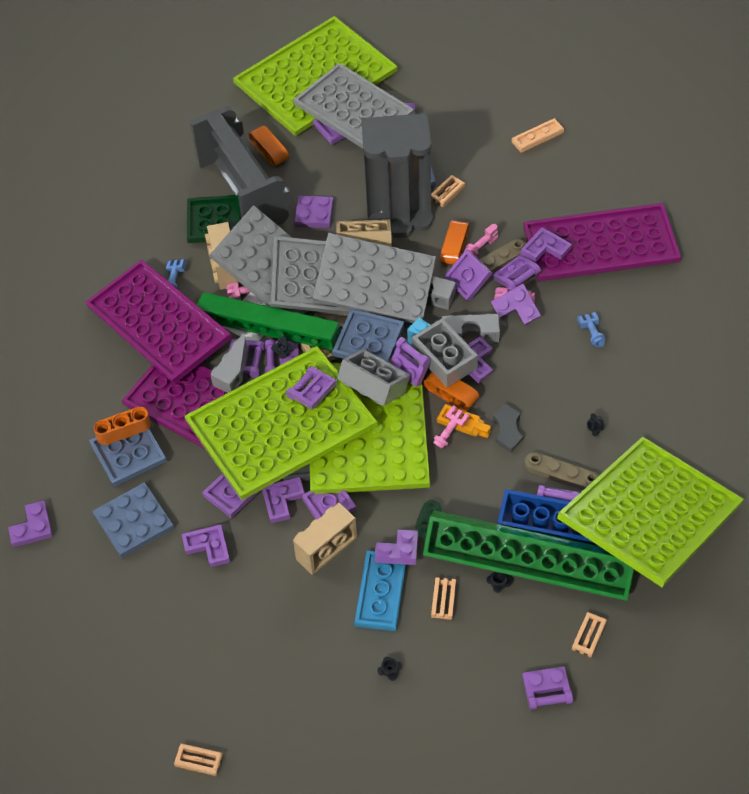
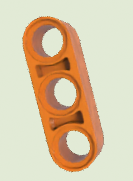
[249,125,289,167]
[440,220,469,265]
[423,372,479,412]
[93,407,151,445]

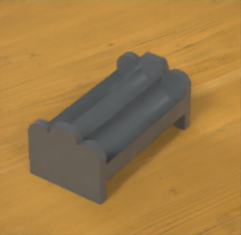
[189,106,293,225]
[361,113,432,238]

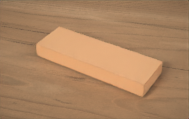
[512,118,564,153]

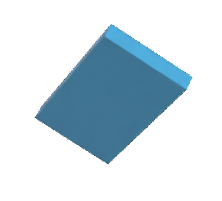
[354,550,406,631]

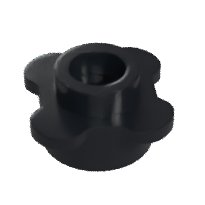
[271,337,294,359]
[587,413,604,436]
[487,571,511,593]
[377,657,402,681]

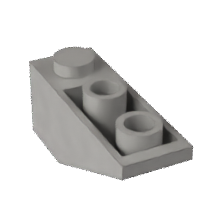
[211,334,247,393]

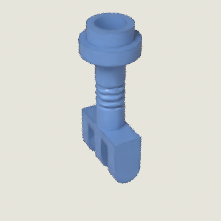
[166,259,187,289]
[577,312,606,348]

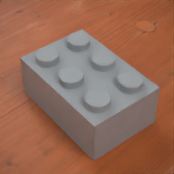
[412,318,478,388]
[337,349,410,406]

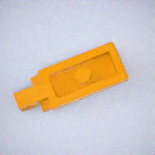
[437,404,491,438]

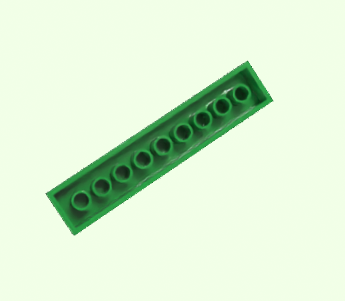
[423,510,634,601]

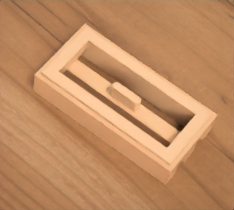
[431,175,465,207]
[431,577,456,620]
[572,612,607,658]
[174,744,223,776]

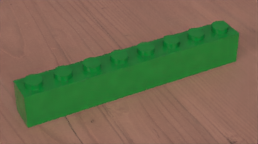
[197,292,341,351]

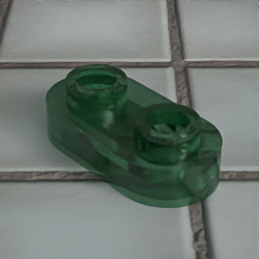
[415,500,442,538]

